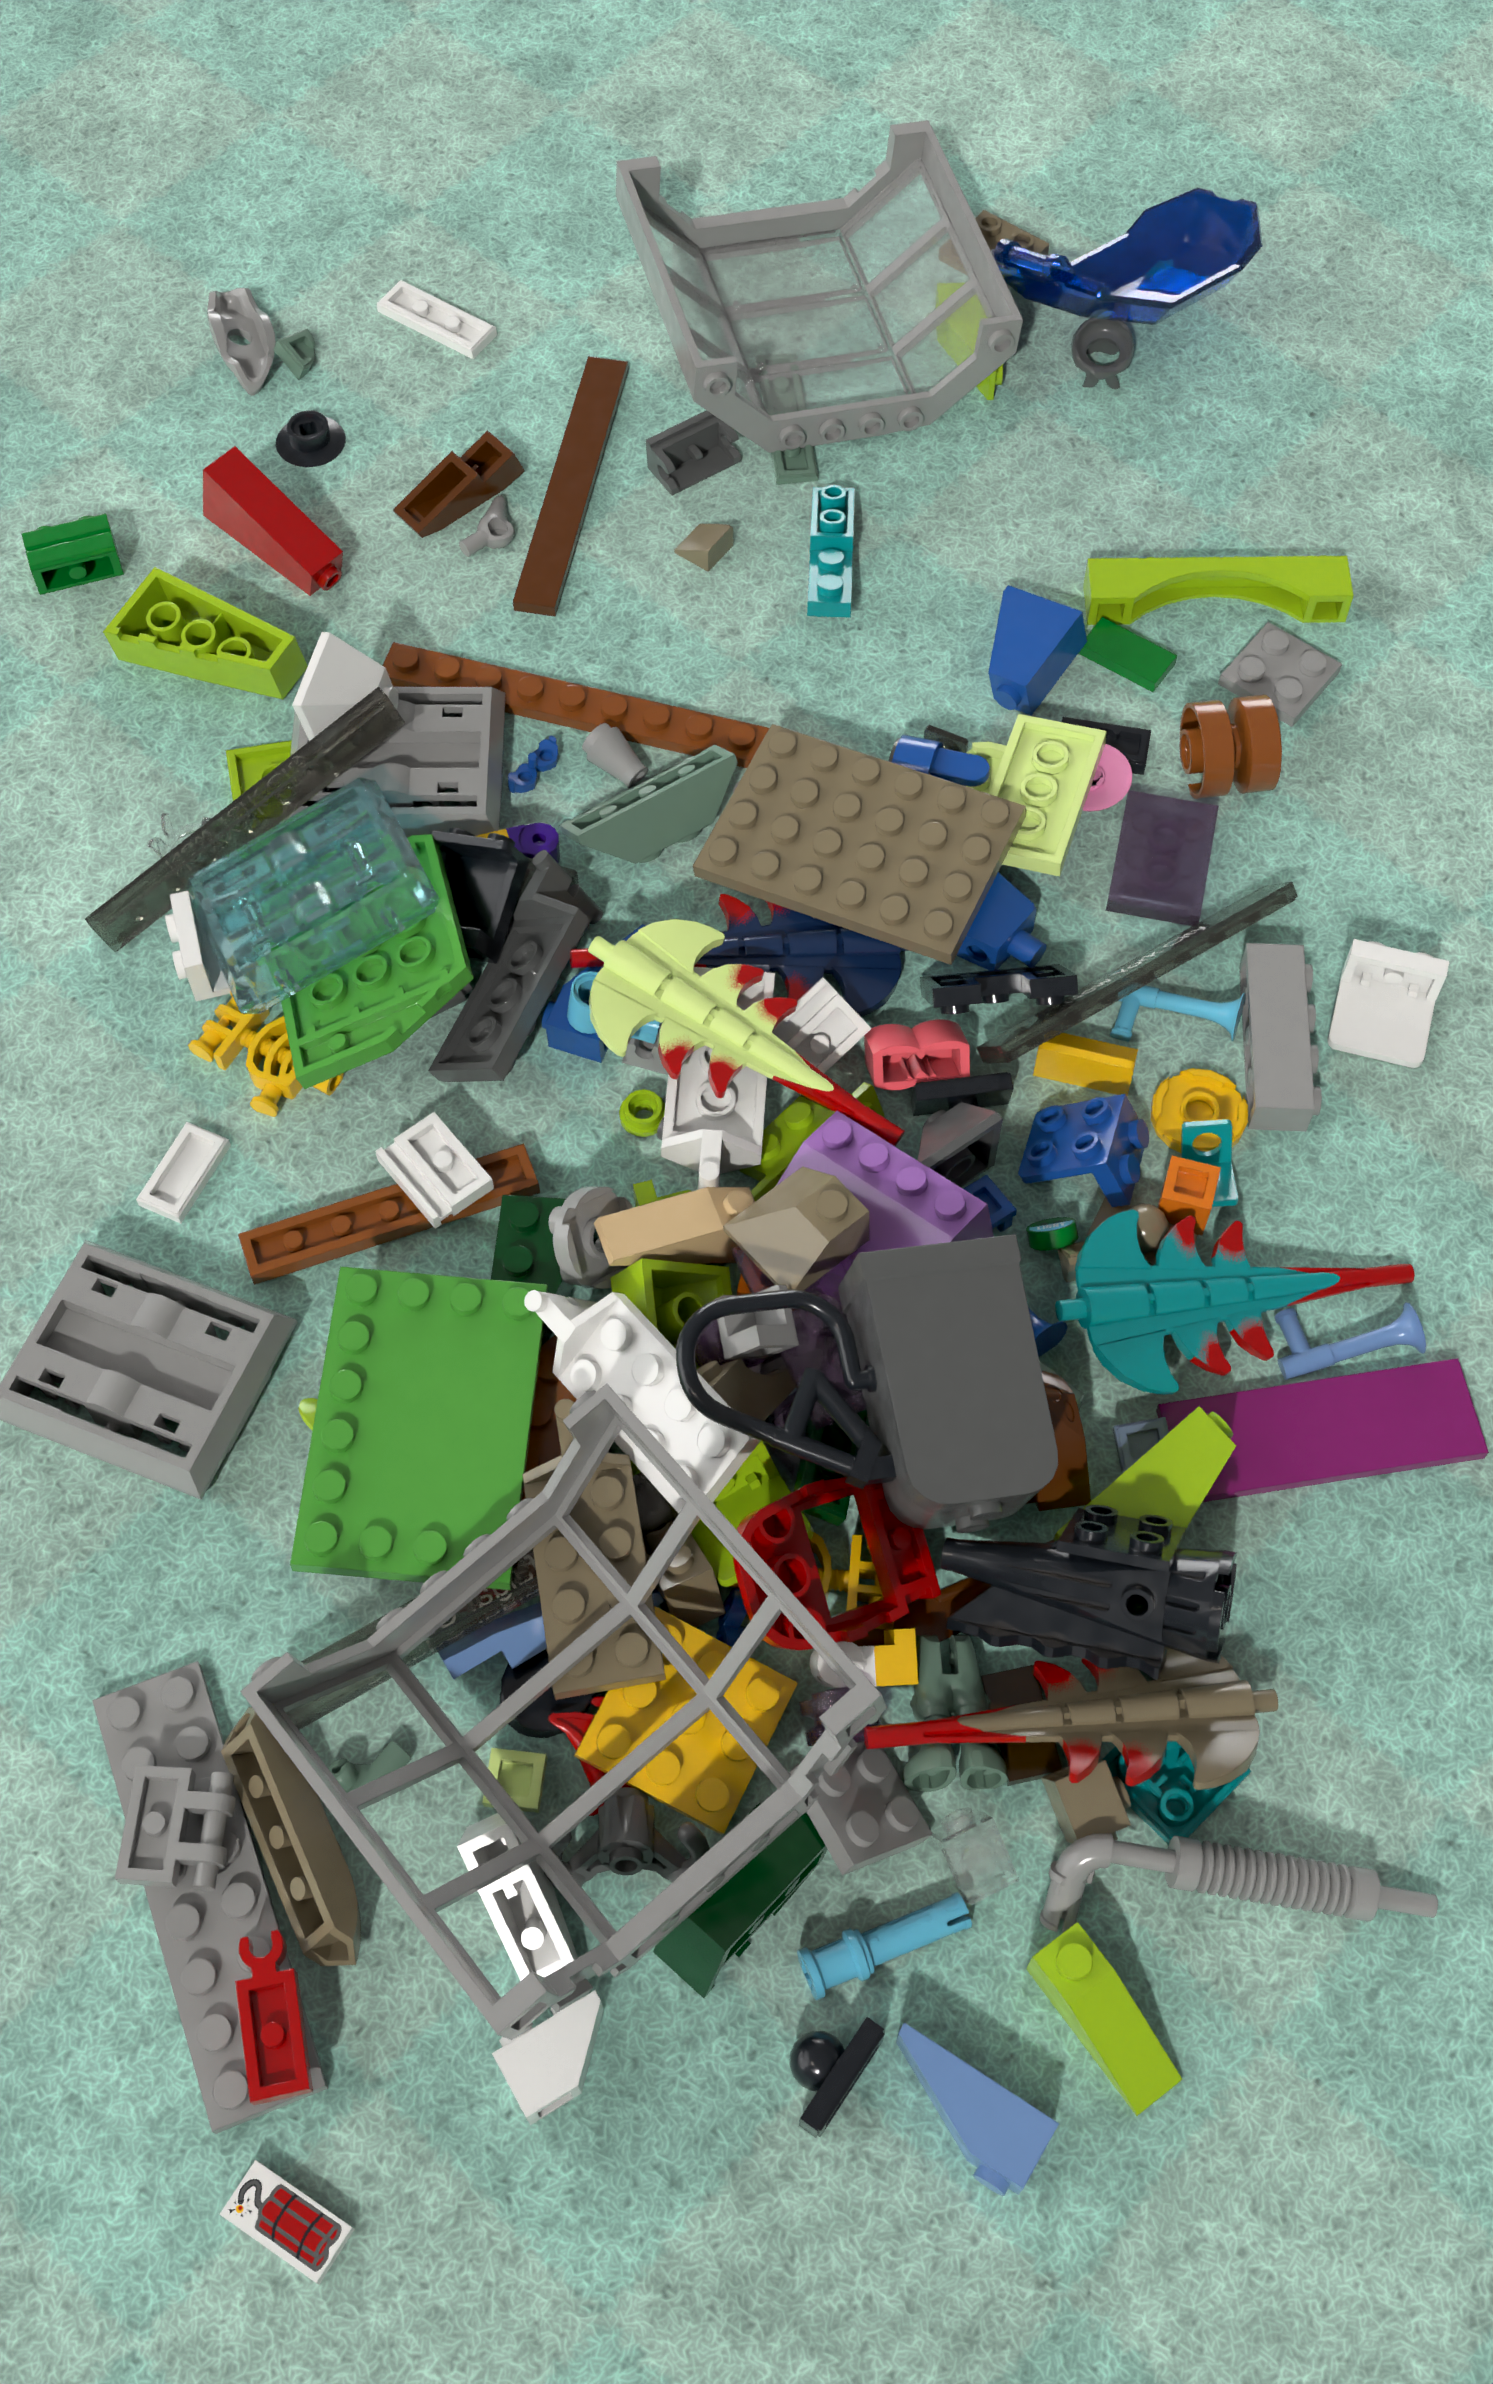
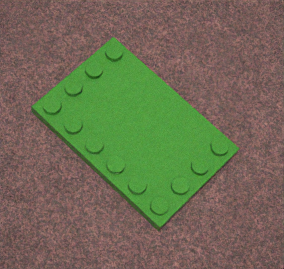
[290,1266,548,1590]

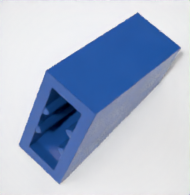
[988,585,1087,716]

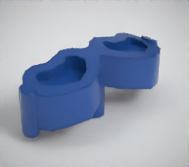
[508,736,558,793]
[716,1588,747,1647]

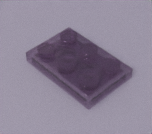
[1105,790,1219,927]

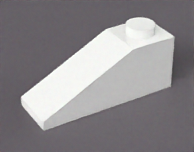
[457,1804,578,1980]

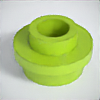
[619,1089,665,1137]

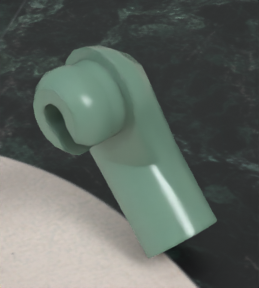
[328,1741,411,1793]

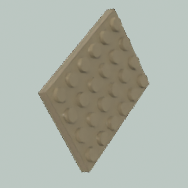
[693,724,1026,965]

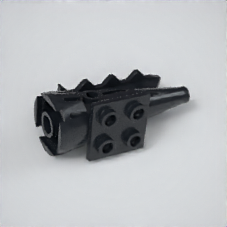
[941,1505,1237,1679]

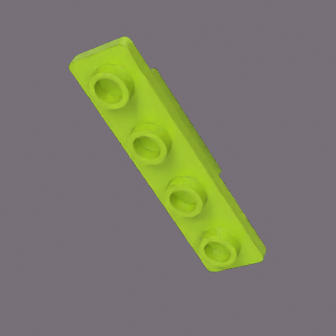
[739,1082,885,1202]

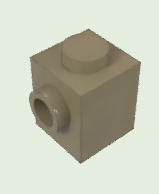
[1041,1759,1131,1844]

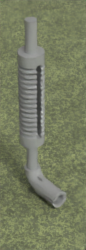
[1039,1833,1438,1933]

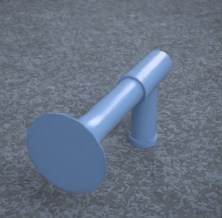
[1274,1302,1426,1380]

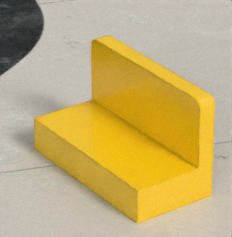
[1033,1029,1138,1096]

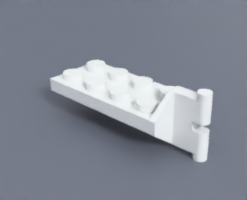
[661,967,775,1190]
[524,1290,760,1513]

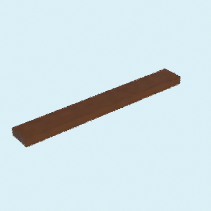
[513,356,628,617]

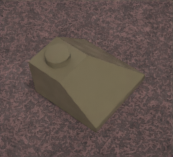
[723,1166,869,1291]

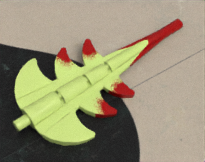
[588,919,905,1147]

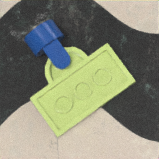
[888,714,1107,877]

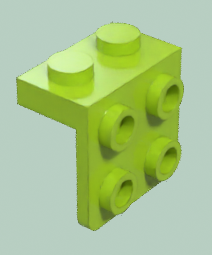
[691,1441,814,1587]

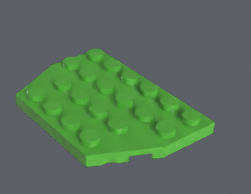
[257,834,474,1089]

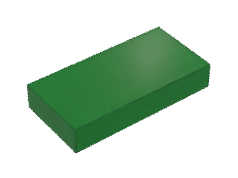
[1078,617,1177,692]

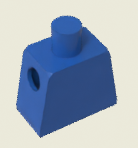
[956,872,1047,970]

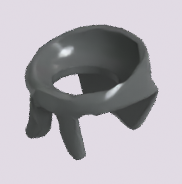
[1071,316,1135,389]

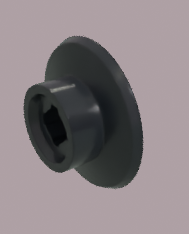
[276,410,346,467]

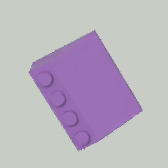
[775,1111,994,1309]

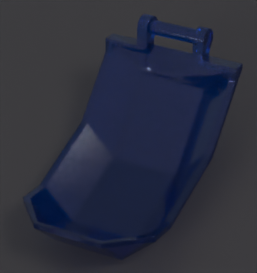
[991,187,1263,325]

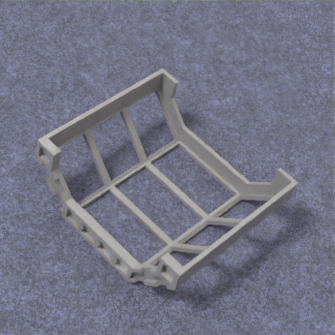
[240,1383,887,2040]

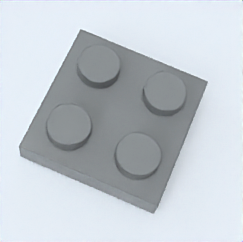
[1218,622,1342,727]
[789,1741,933,1876]

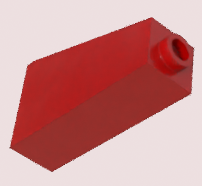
[203,446,343,596]

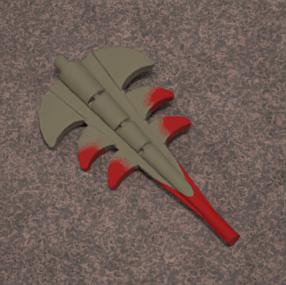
[864,1647,1278,1790]

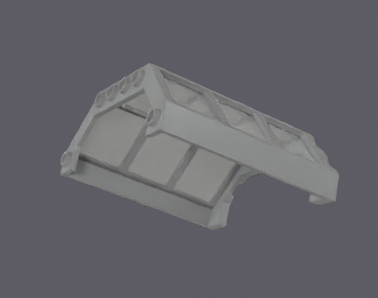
[616,120,1023,453]

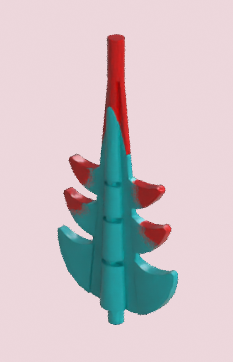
[1055,1209,1415,1395]

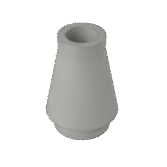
[582,723,648,788]

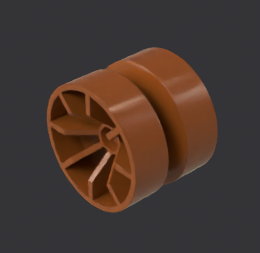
[1179,694,1282,799]

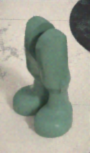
[903,1635,1008,1792]

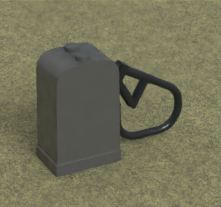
[676,1234,1058,1533]

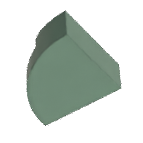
[274,328,315,380]

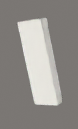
[376,280,497,359]

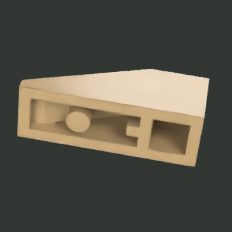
[594,1187,755,1266]

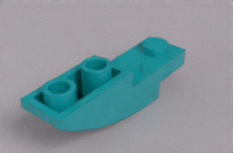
[807,485,855,618]

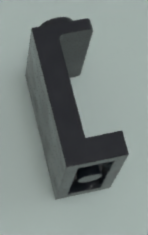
[430,828,530,964]

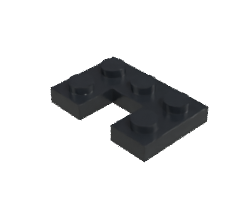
[920,964,1078,1014]

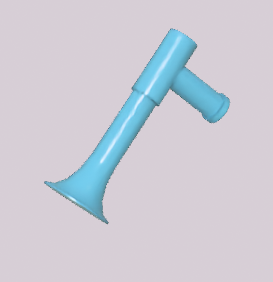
[1108,978,1245,1042]

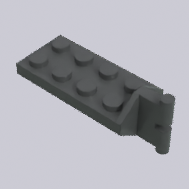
[428,850,603,1082]

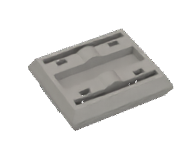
[282,687,506,845]
[0,1240,297,1500]

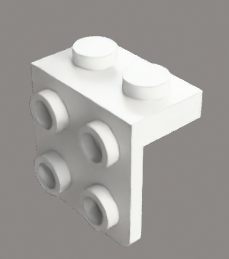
[165,891,277,1001]
[1327,939,1449,1068]

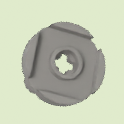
[548,1187,633,1289]

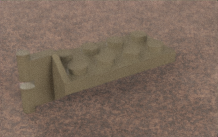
[523,1399,666,1700]

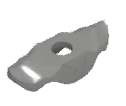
[207,288,276,396]

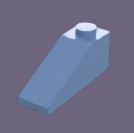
[896,2023,1059,2196]

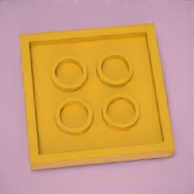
[574,1606,798,1835]

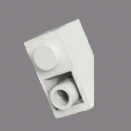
[492,1990,604,2125]

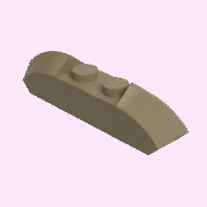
[221,1707,361,1966]

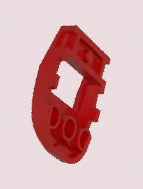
[733,1477,942,1650]

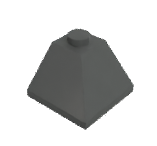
[918,1102,1003,1187]

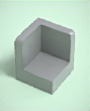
[714,1285,799,1360]

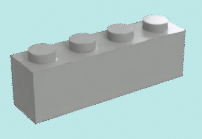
[1239,943,1322,1132]

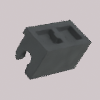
[646,410,741,495]

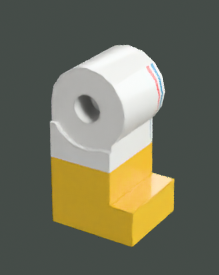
[809,1628,918,1688]

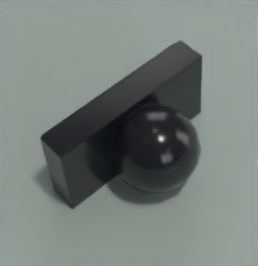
[790,2017,885,2138]

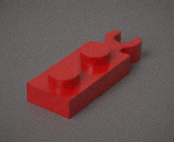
[235,1929,313,2106]

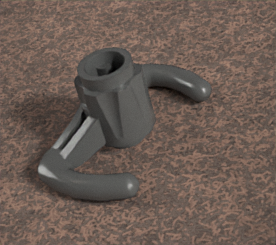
[544,1787,710,1888]

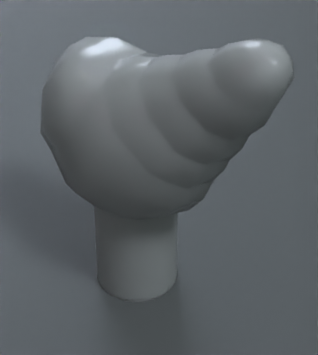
[459,495,515,557]

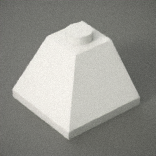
[292,632,399,764]

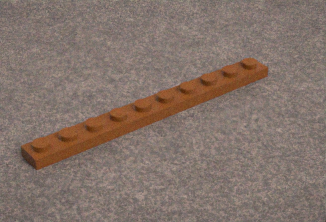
[382,642,769,768]

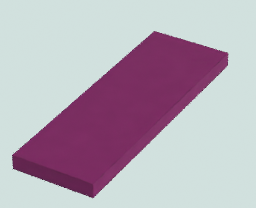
[1156,1358,1489,1502]

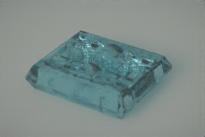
[187,778,439,1014]

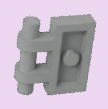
[115,1765,236,1891]

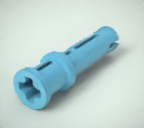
[797,1892,972,2000]

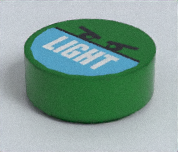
[1026,1217,1079,1251]

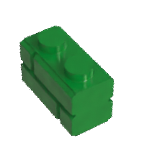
[21,513,124,595]

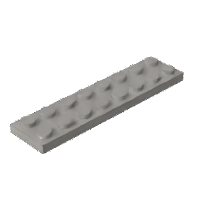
[92,1661,328,2134]

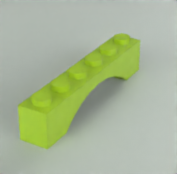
[1083,555,1354,625]

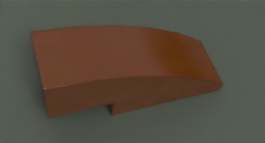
[393,430,525,538]

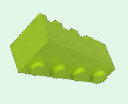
[103,567,308,700]

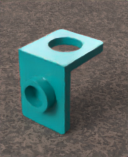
[1181,1119,1238,1207]

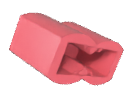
[864,1019,970,1090]

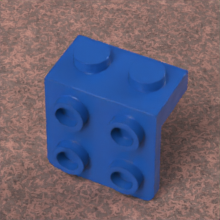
[1018,1094,1149,1207]

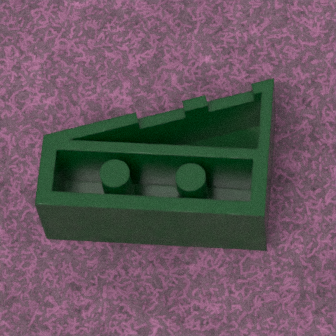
[491,1195,599,1347]
[653,1803,828,1998]

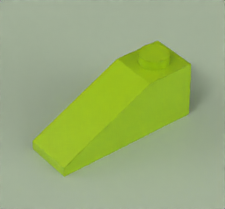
[1026,1922,1183,2116]

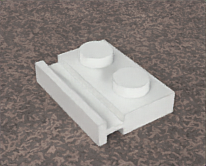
[772,977,872,1073]
[375,1112,494,1229]

